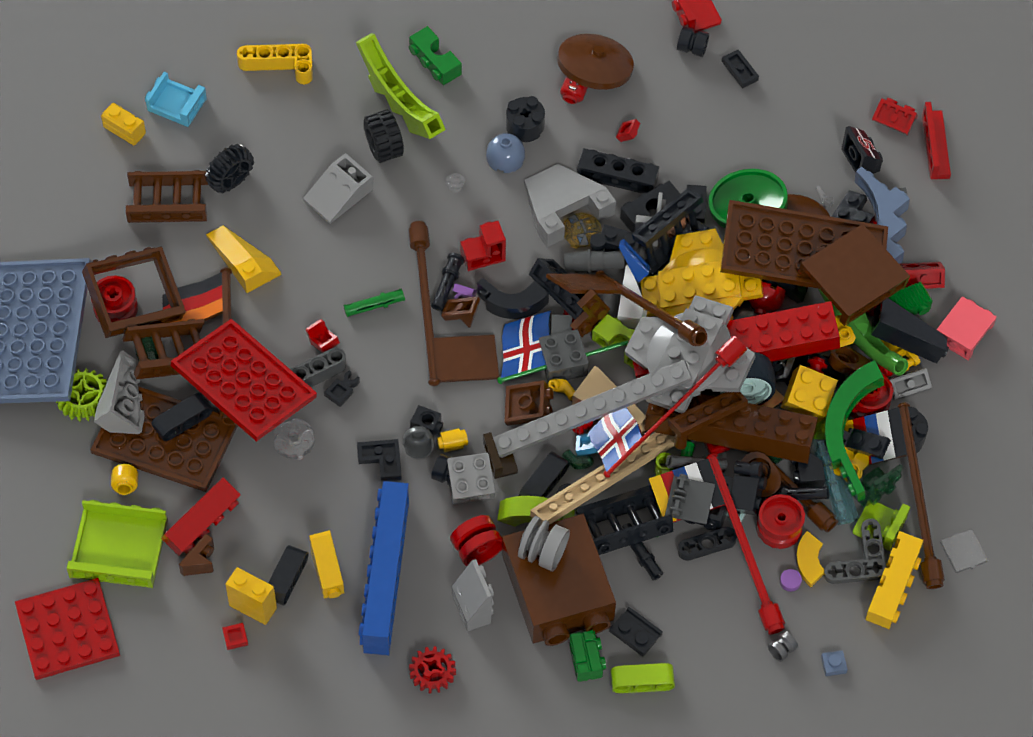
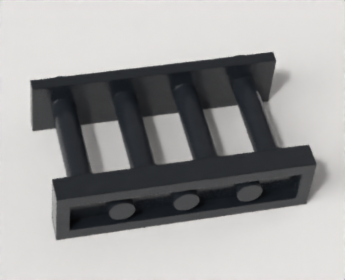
[632,188,709,276]
[576,485,674,555]

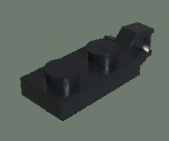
[843,428,891,459]

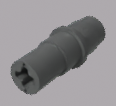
[564,249,626,273]

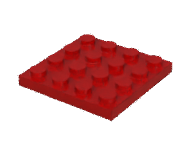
[15,578,120,680]

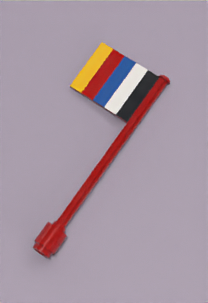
[649,453,785,635]

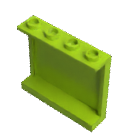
[67,500,168,588]

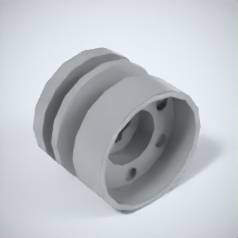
[518,516,570,572]

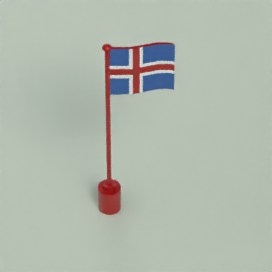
[589,335,747,478]

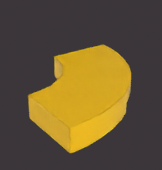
[796,531,825,587]

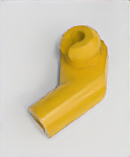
[548,379,575,401]

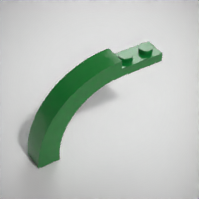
[825,360,884,502]

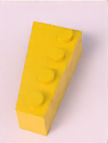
[865,531,923,629]

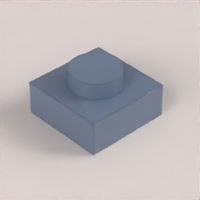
[821,650,848,676]

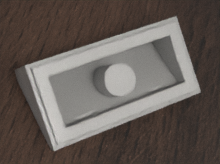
[889,368,932,400]

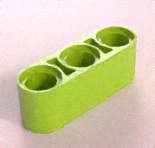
[611,663,675,693]

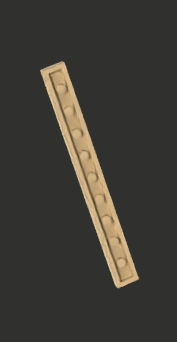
[530,433,675,525]

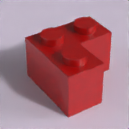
[460,220,506,271]

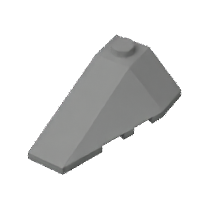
[94,350,145,434]

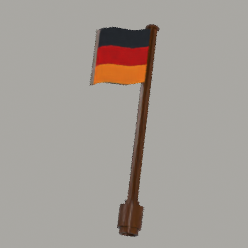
[162,267,236,426]

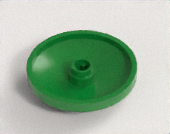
[709,169,788,228]

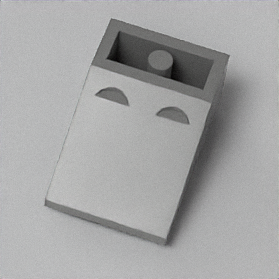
[303,153,373,224]
[452,559,494,632]

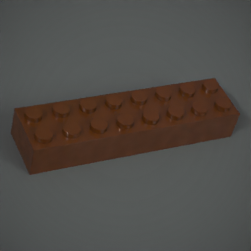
[645,393,818,464]

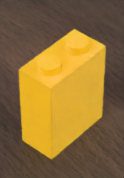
[225,567,277,625]

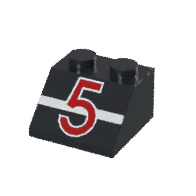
[841,126,883,174]

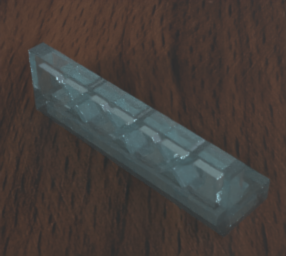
[815,440,859,525]

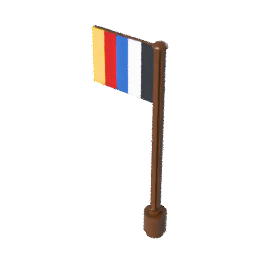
[844,402,945,589]

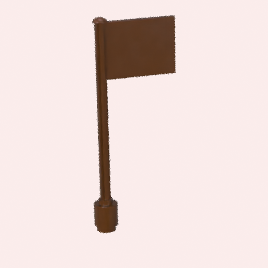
[409,221,499,386]
[546,270,707,346]

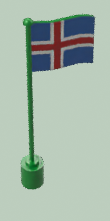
[497,310,629,384]

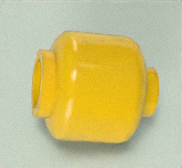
[111,464,138,495]

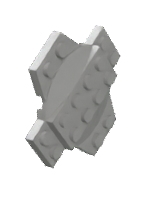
[625,295,756,414]

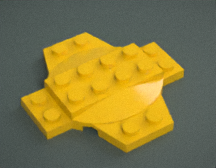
[641,229,764,321]

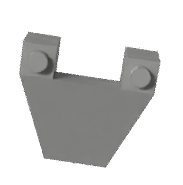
[524,164,616,247]

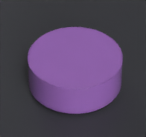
[780,569,802,592]

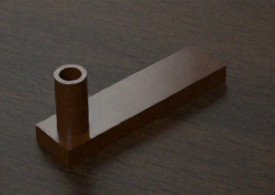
[668,392,748,449]

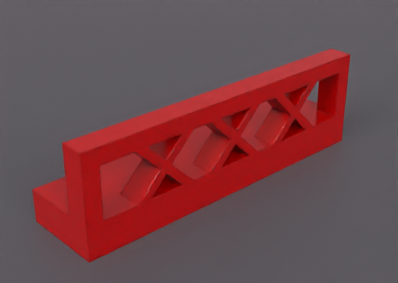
[922,102,951,179]
[900,262,945,289]

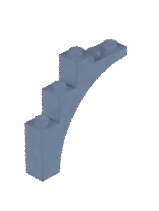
[855,167,910,264]

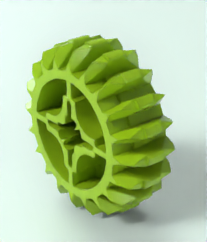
[56,368,107,422]

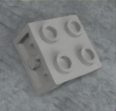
[447,453,495,505]

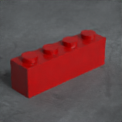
[161,477,241,556]

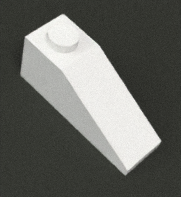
[617,265,647,329]

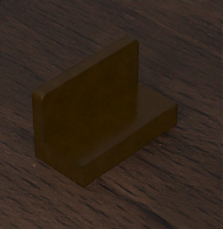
[483,432,518,479]

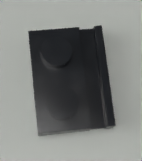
[609,607,663,657]

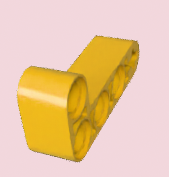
[237,44,313,85]

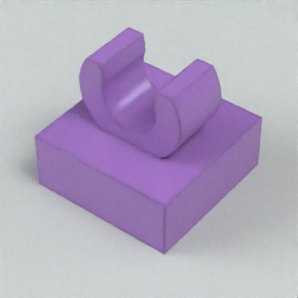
[453,283,477,299]

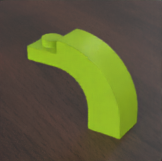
[497,496,575,527]

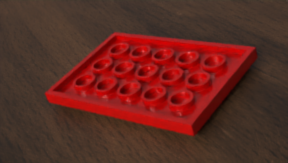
[170,319,317,442]

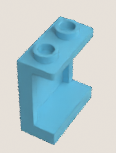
[145,72,207,127]

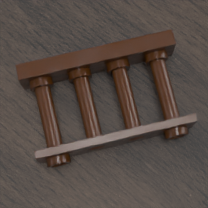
[126,170,208,223]
[122,319,205,380]

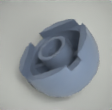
[486,133,525,173]

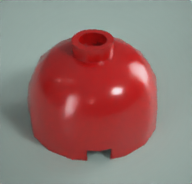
[748,282,786,315]

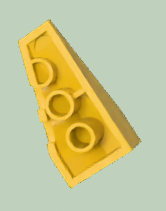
[206,225,281,293]

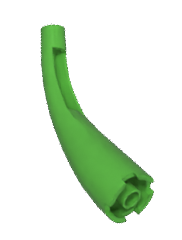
[818,289,908,376]

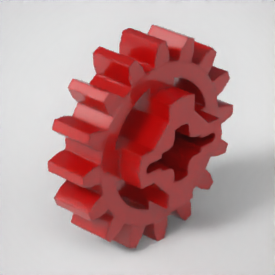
[409,646,456,694]

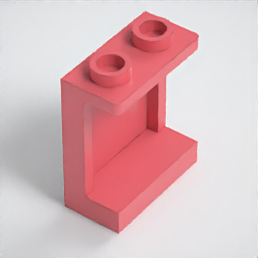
[937,296,996,360]

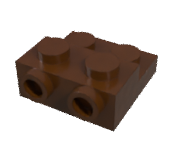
[504,380,554,426]

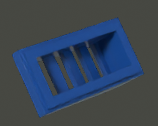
[619,239,650,282]

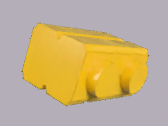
[101,102,146,146]

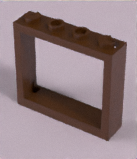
[82,246,186,338]

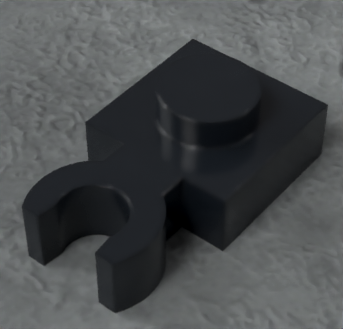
[324,370,360,407]

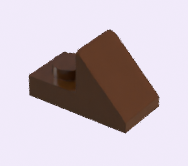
[441,297,480,328]
[179,534,214,576]

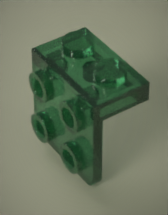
[847,464,904,508]

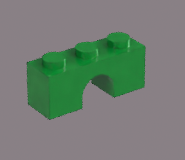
[409,26,462,86]

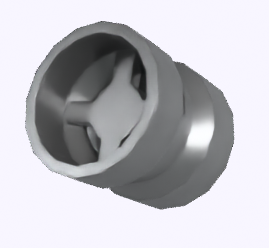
[768,631,798,662]

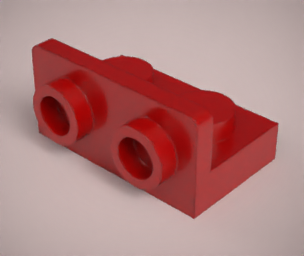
[872,98,918,135]

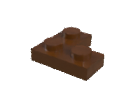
[570,289,610,338]

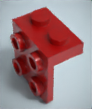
[672,0,722,32]

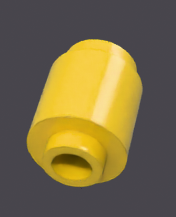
[437,428,468,453]

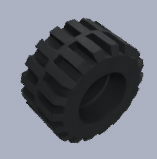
[364,109,404,163]

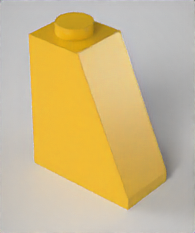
[309,530,344,598]

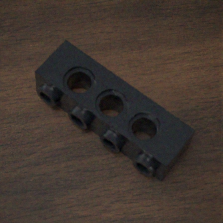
[577,148,659,194]

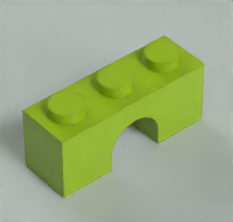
[592,314,635,369]

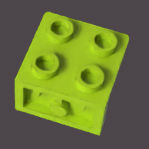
[852,499,910,551]

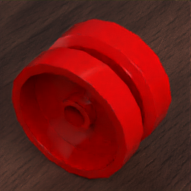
[91,275,138,323]
[850,374,894,419]
[756,494,805,549]
[450,515,502,566]

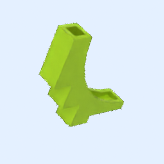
[356,33,446,139]

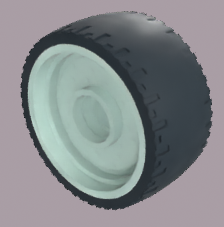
[715,352,776,405]

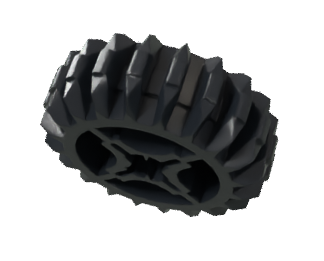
[205,144,254,194]

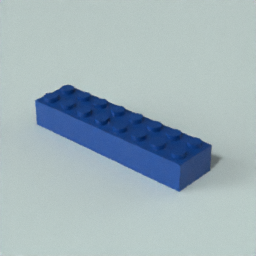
[359,481,409,655]

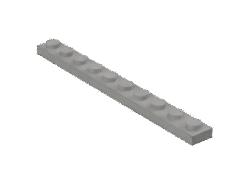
[493,360,693,458]

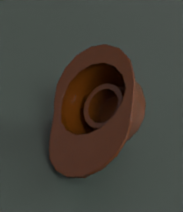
[828,345,870,375]
[741,451,781,497]

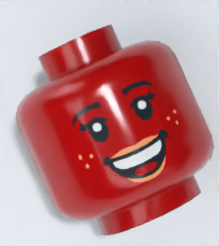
[560,77,588,104]

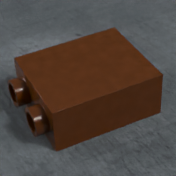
[502,514,616,646]

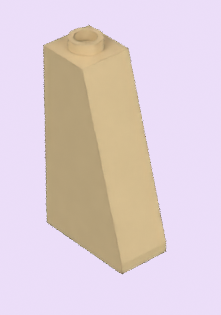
[572,366,646,435]

